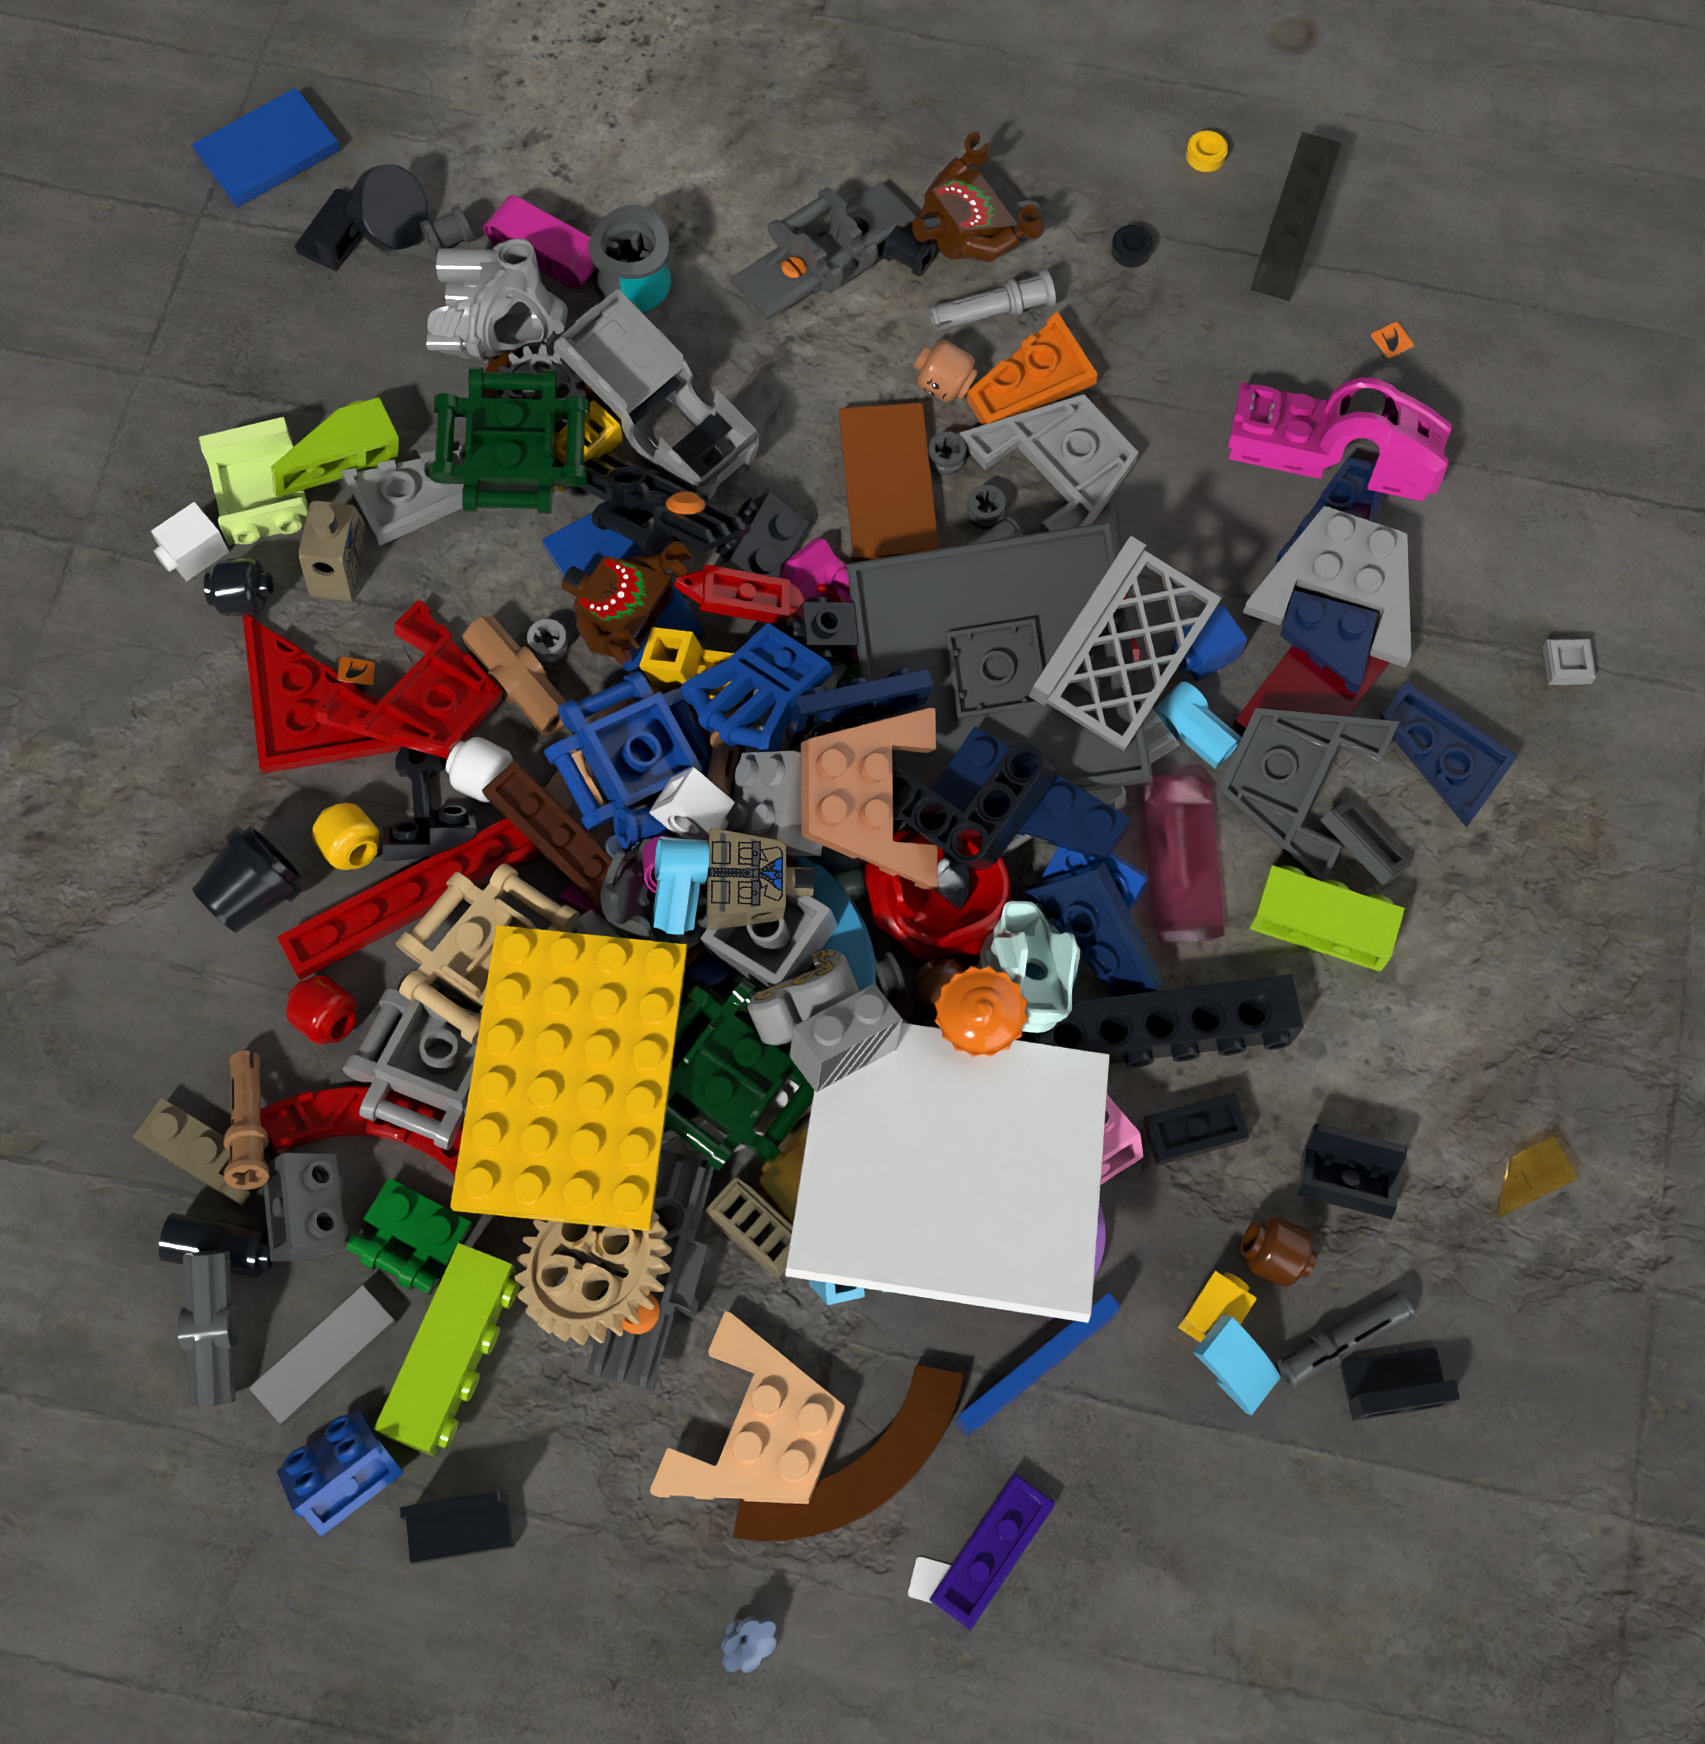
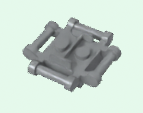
[342,980,480,1150]

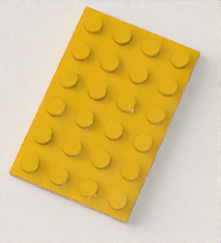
[450,925,687,1231]

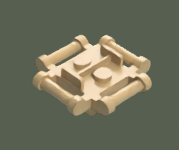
[395,863,580,1046]

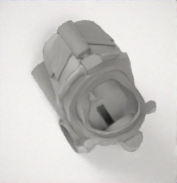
[426,238,568,363]

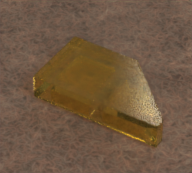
[1495,1136,1578,1219]

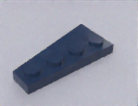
[932,726,1131,861]

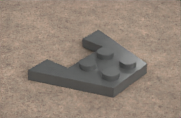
[1218,708,1400,881]

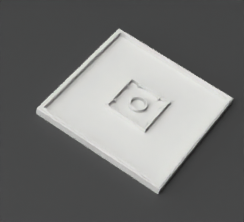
[785,1023,1109,1322]

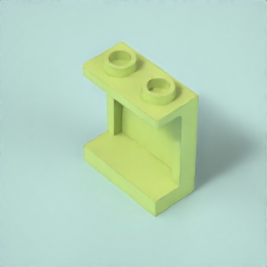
[199,417,309,546]

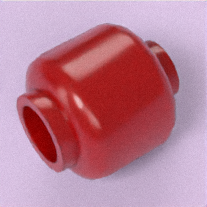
[286,975,357,1045]

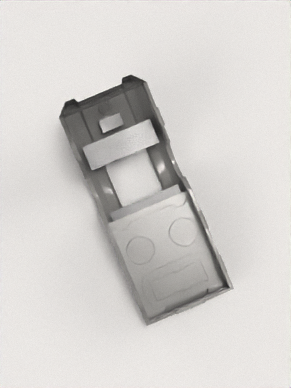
[554,289,759,499]

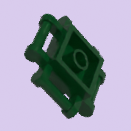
[430,367,590,514]
[664,978,814,1171]

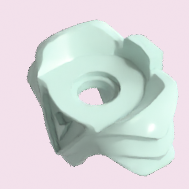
[977,901,1080,1033]

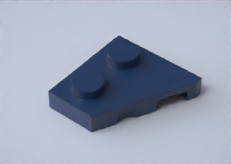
[1280,590,1378,693]

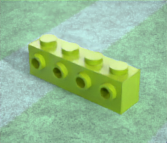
[374,1243,520,1458]

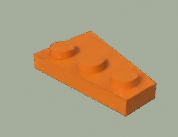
[967,311,1098,425]

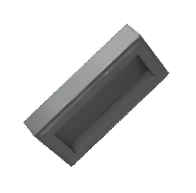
[1321,800,1411,886]

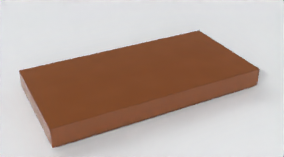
[839,403,939,563]

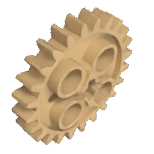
[515,1210,672,1345]

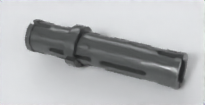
[1276,1291,1415,1390]

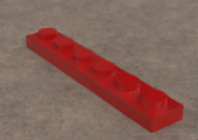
[277,818,542,981]

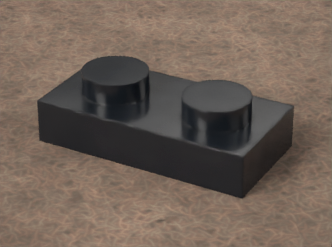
[1143,1093,1250,1166]

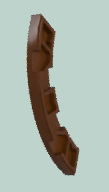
[733,1365,964,1542]

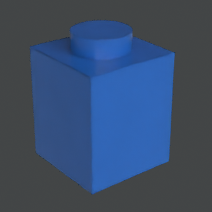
[1173,605,1247,682]

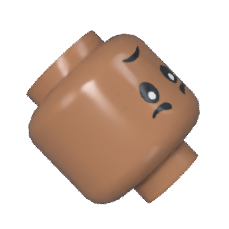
[913,340,978,403]

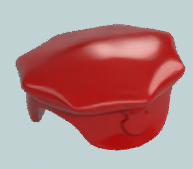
[863,827,1013,960]

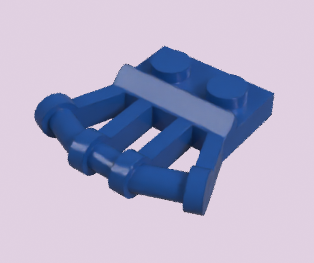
[681,623,834,752]

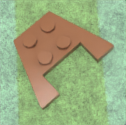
[801,708,938,889]

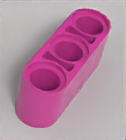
[483,195,597,290]

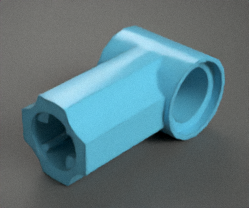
[1153,682,1242,769]
[652,837,709,934]

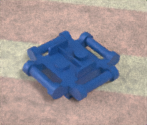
[544,670,712,832]

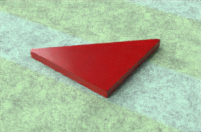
[242,615,411,774]

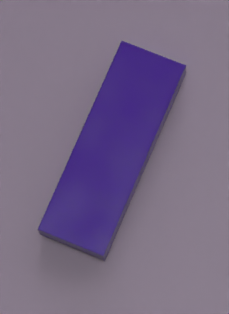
[929,1473,1056,1631]

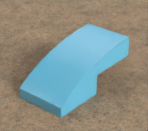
[1193,1314,1281,1415]

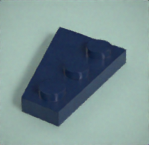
[1275,457,1383,563]
[1379,682,1518,828]

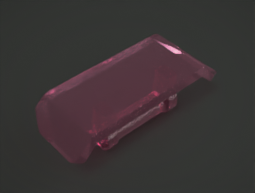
[1143,776,1225,942]

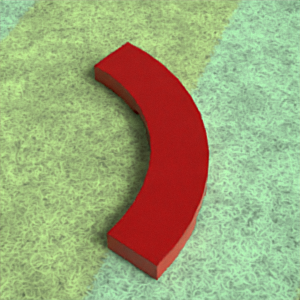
[260,1085,464,1177]

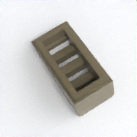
[705,1176,793,1280]

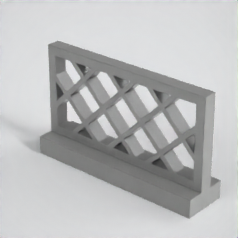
[1029,536,1221,751]

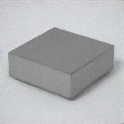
[1543,638,1596,685]

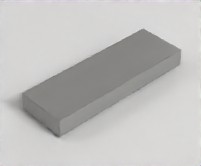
[249,1285,397,1426]

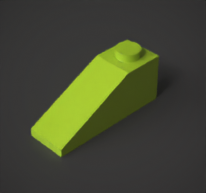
[271,397,399,498]

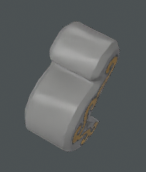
[747,949,860,1046]

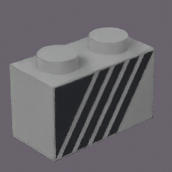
[790,984,902,1093]

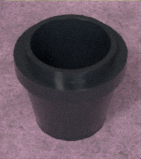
[192,826,303,933]

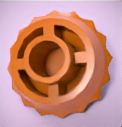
[935,965,1028,1057]

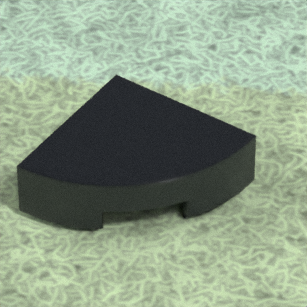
[932,853,970,911]

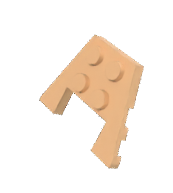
[650,1311,845,1504]

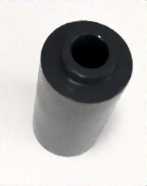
[159,1213,274,1278]

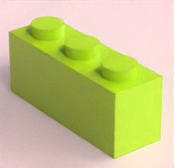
[1249,865,1405,972]

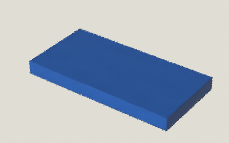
[542,512,705,675]

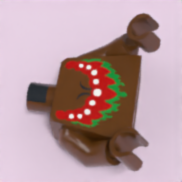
[912,132,1044,262]
[561,541,693,664]

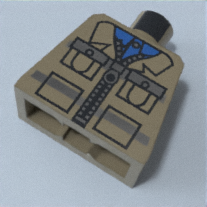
[299,501,369,602]
[706,828,814,930]

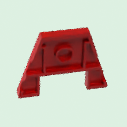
[311,599,502,759]

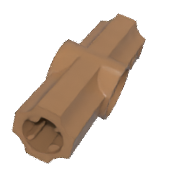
[462,615,566,736]

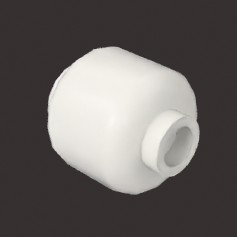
[446,737,513,803]

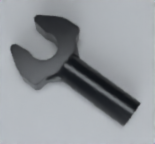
[395,746,443,825]

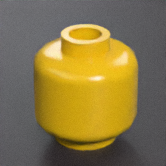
[311,802,381,870]

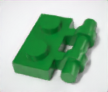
[346,1178,474,1295]

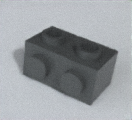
[263,1153,348,1261]

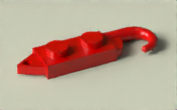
[674,564,845,626]

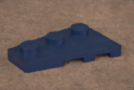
[785,668,934,748]
[1024,862,1165,996]

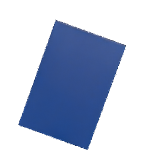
[192,87,340,208]

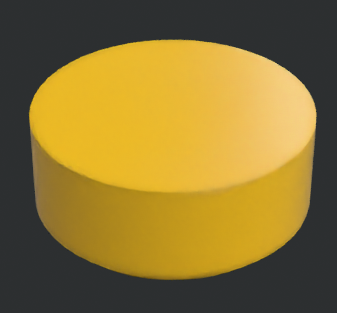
[1186,130,1228,172]

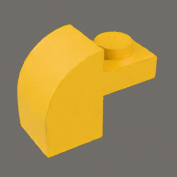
[639,627,734,699]

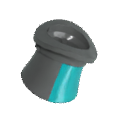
[588,205,671,313]

